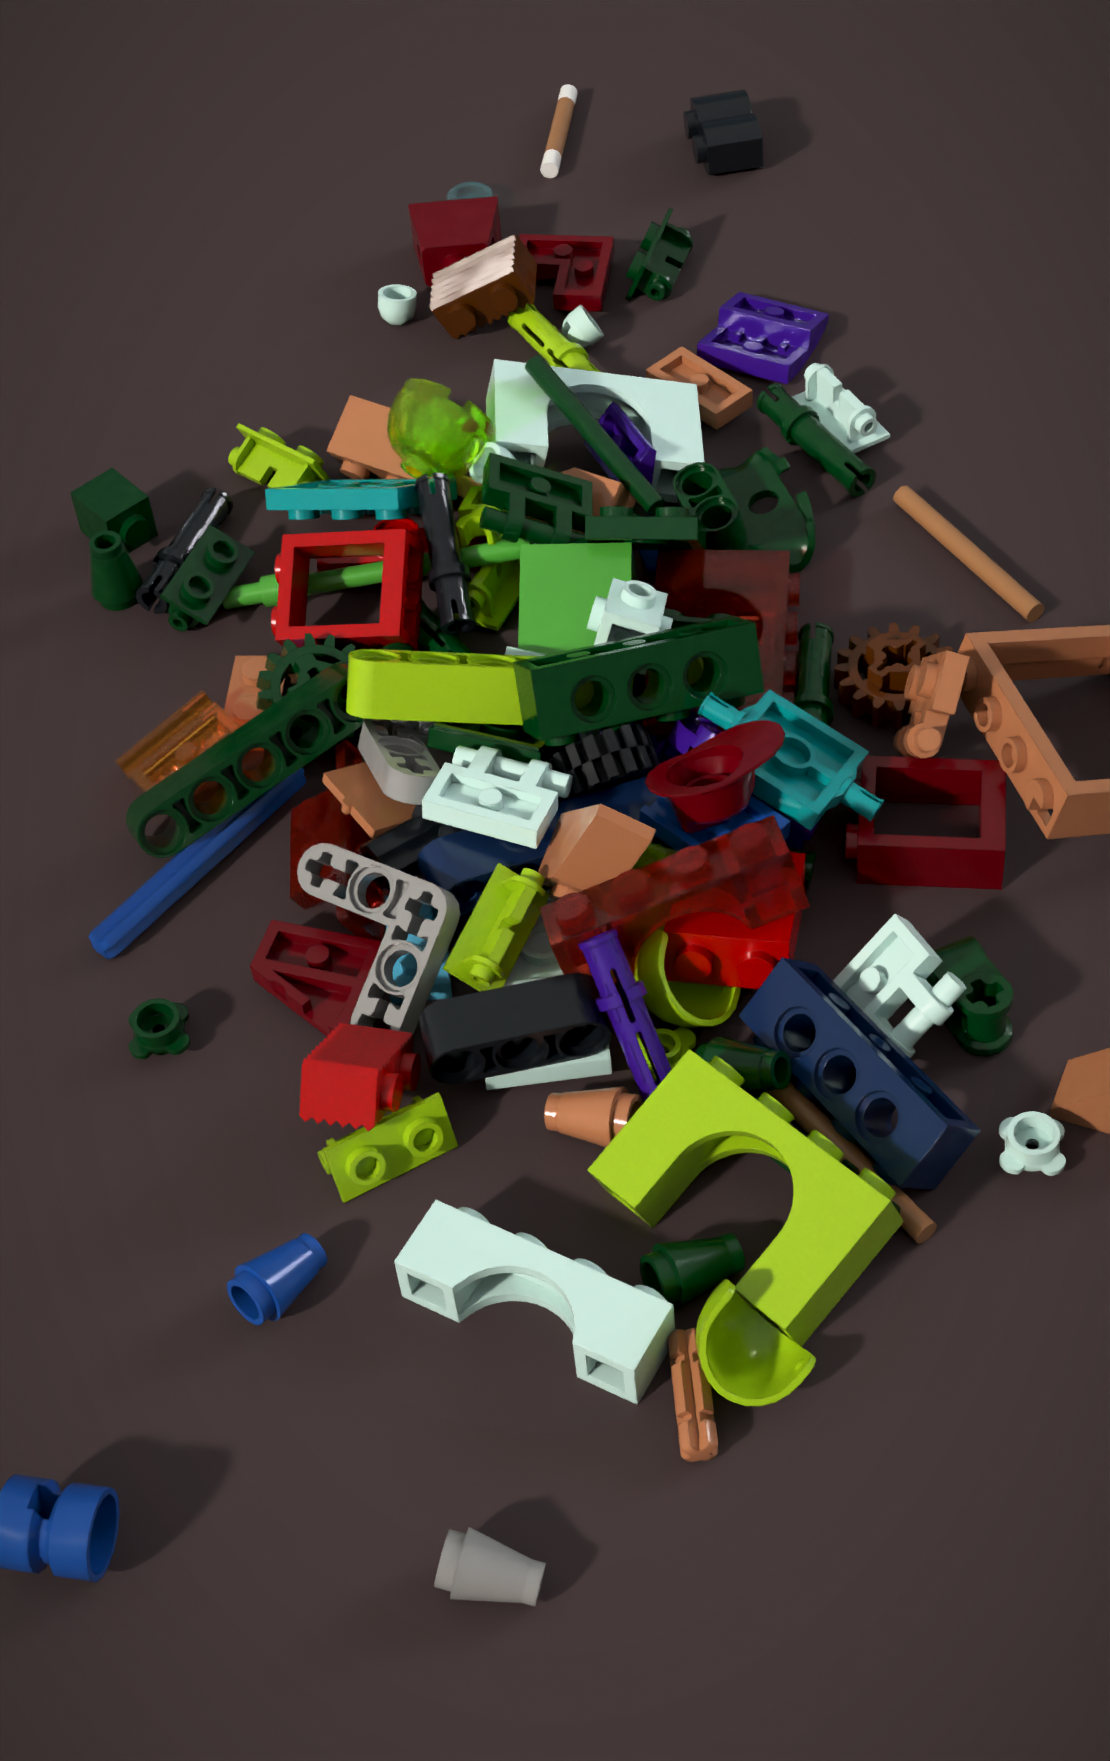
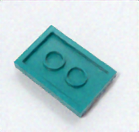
[265,478,457,520]

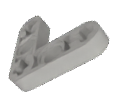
[358,718,454,805]
[297,843,460,1034]

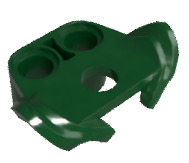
[673,447,816,573]

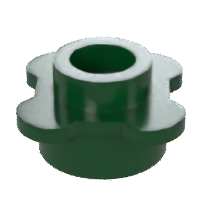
[128,998,190,1059]

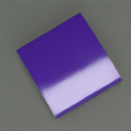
[696,292,829,384]

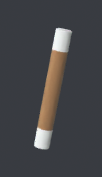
[540,84,578,178]

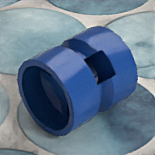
[0,1474,120,1583]

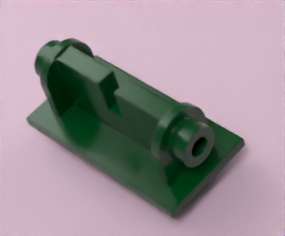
[625,208,693,301]
[160,525,255,632]

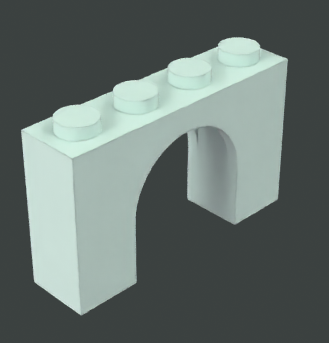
[486,359,705,503]

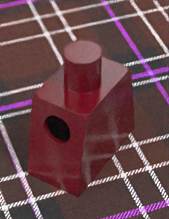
[408,196,502,287]

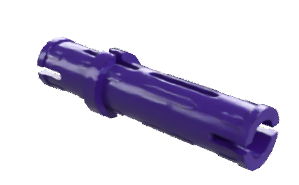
[578,929,672,1102]

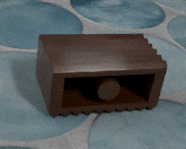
[429,234,537,340]

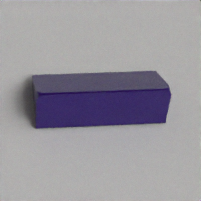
[584,402,656,485]

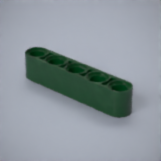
[126,663,363,858]

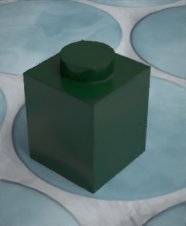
[70,468,158,553]

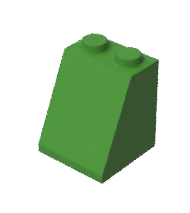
[518,542,637,655]

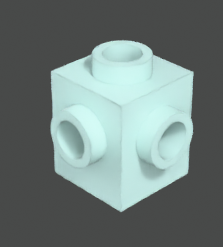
[586,578,673,675]

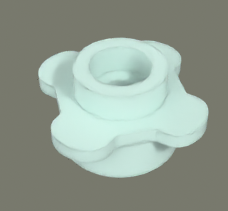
[999,1111,1066,1176]

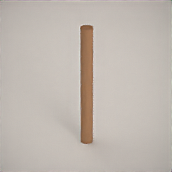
[893,485,1045,622]
[766,1080,937,1244]

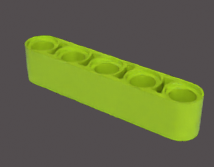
[346,649,634,729]

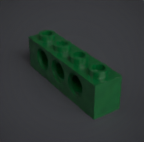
[513,616,765,746]

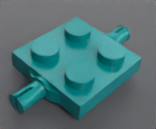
[698,689,884,831]

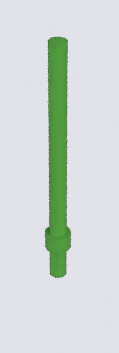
[222,539,534,609]

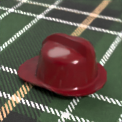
[645,720,785,833]

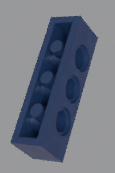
[739,957,981,1190]

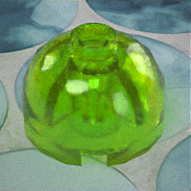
[387,378,496,480]

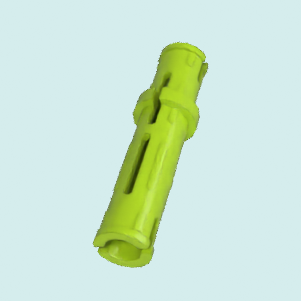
[507,303,601,372]

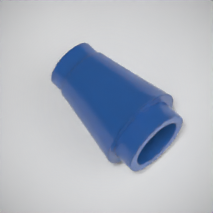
[227,1233,327,1325]

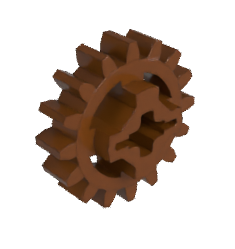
[834,623,954,729]

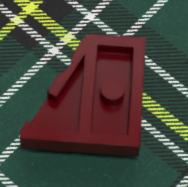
[250,920,382,1037]

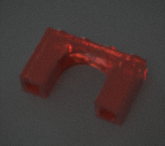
[643,549,800,747]

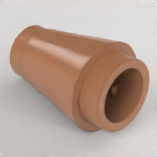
[544,1086,643,1147]

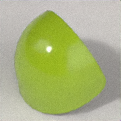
[633,929,741,1028]
[696,1279,816,1406]

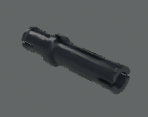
[414,472,476,635]
[136,488,233,614]

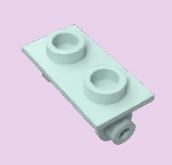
[792,363,890,453]

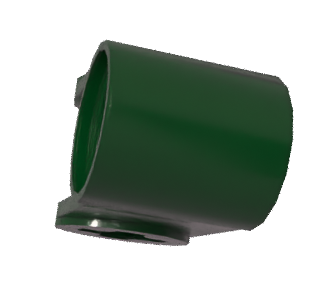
[926,935,1014,1056]

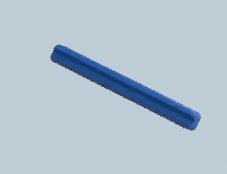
[89,768,306,960]

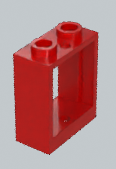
[271,528,425,651]

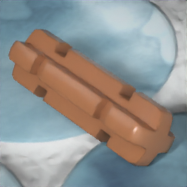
[668,1328,718,1462]

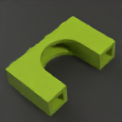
[587,1049,904,1347]

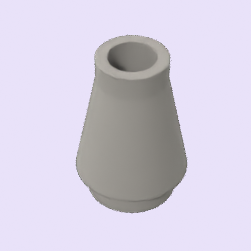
[434,1527,546,1607]

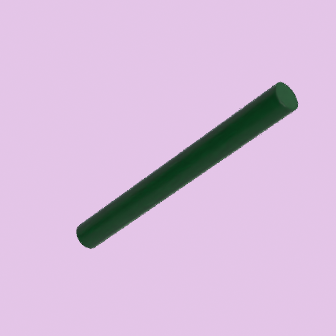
[525,355,665,515]

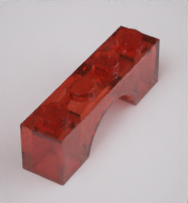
[539,815,810,983]

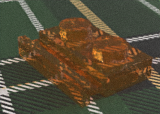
[115,690,241,815]

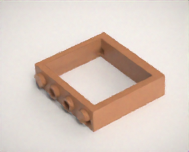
[958,625,1110,839]

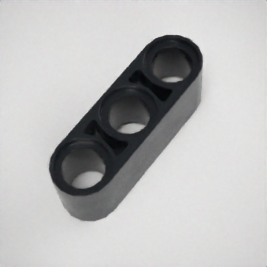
[419,973,612,1084]

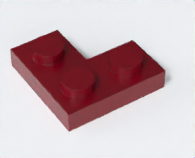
[519,234,615,312]

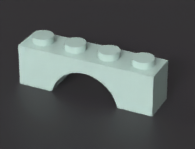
[394,1200,675,1405]

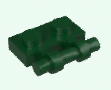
[479,452,593,544]

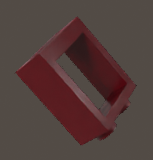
[845,755,1006,890]

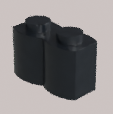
[683,89,763,175]

